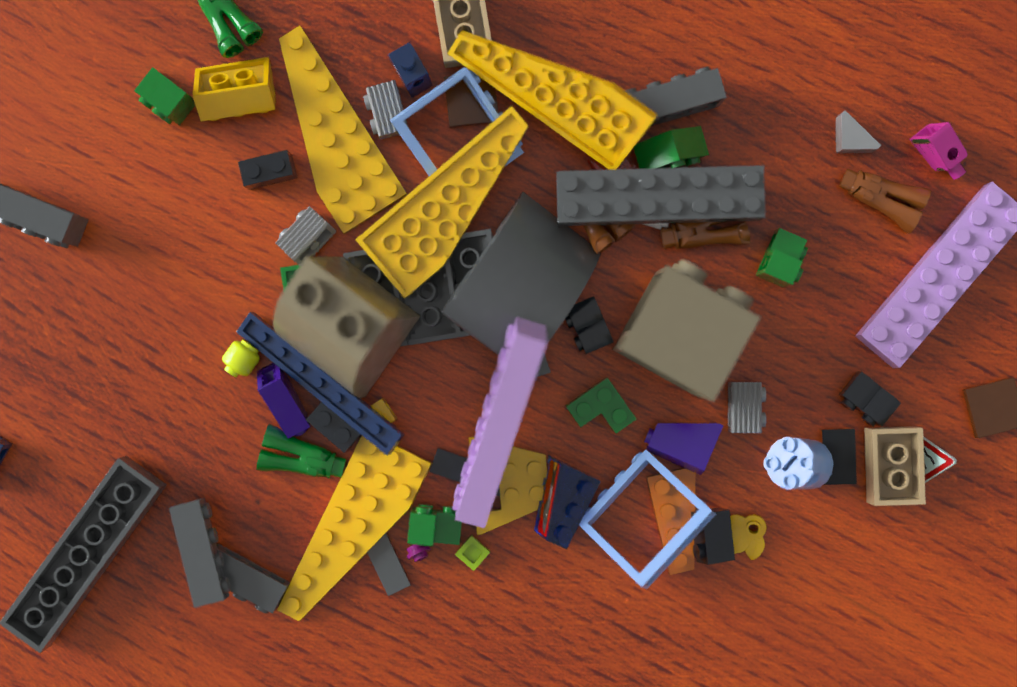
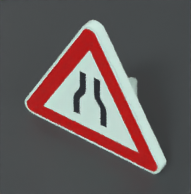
[923,436,957,483]

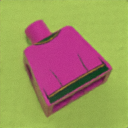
[910,122,968,180]

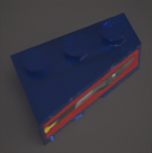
[534,455,601,549]

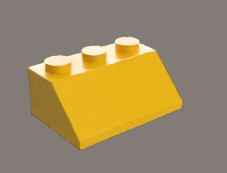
[193,57,276,121]

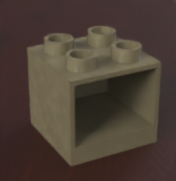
[612,260,760,402]

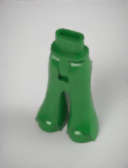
[197,0,263,58]
[256,424,346,478]

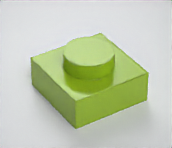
[455,535,490,571]

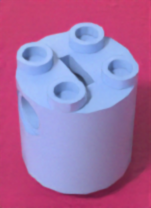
[764,437,833,489]

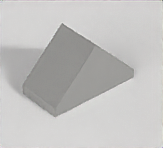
[836,110,881,153]

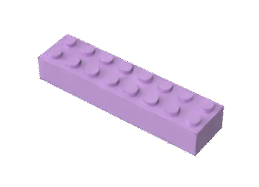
[855,182,1017,368]
[452,317,547,528]

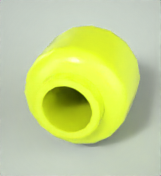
[222,339,260,378]

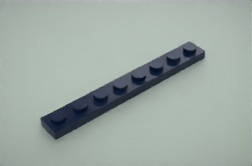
[236,312,405,455]

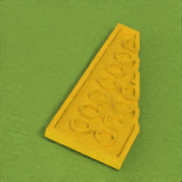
[279,26,407,234]
[448,31,657,170]
[356,106,528,298]
[277,435,432,621]

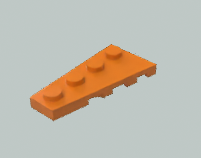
[646,468,696,575]

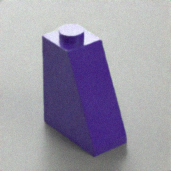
[257,363,310,439]
[644,423,724,475]

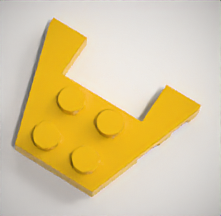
[469,437,547,535]

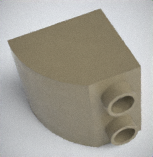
[273,257,420,398]

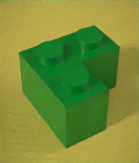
[134,67,196,126]
[633,126,709,169]
[755,228,808,287]
[565,377,636,433]
[407,504,462,546]

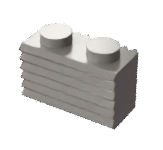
[363,80,408,140]
[275,206,336,266]
[728,382,766,433]

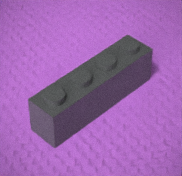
[169,498,231,608]
[216,543,290,613]

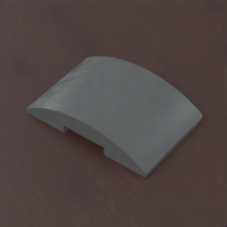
[440,192,601,356]
[343,229,493,347]

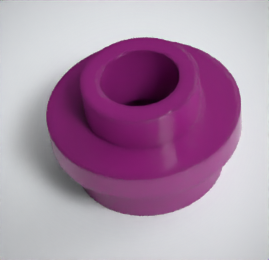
[406,544,431,562]

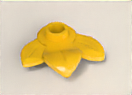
[730,514,767,560]

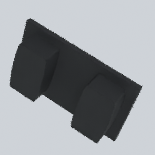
[822,429,857,485]

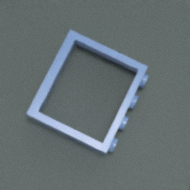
[390,67,524,176]
[577,449,716,589]

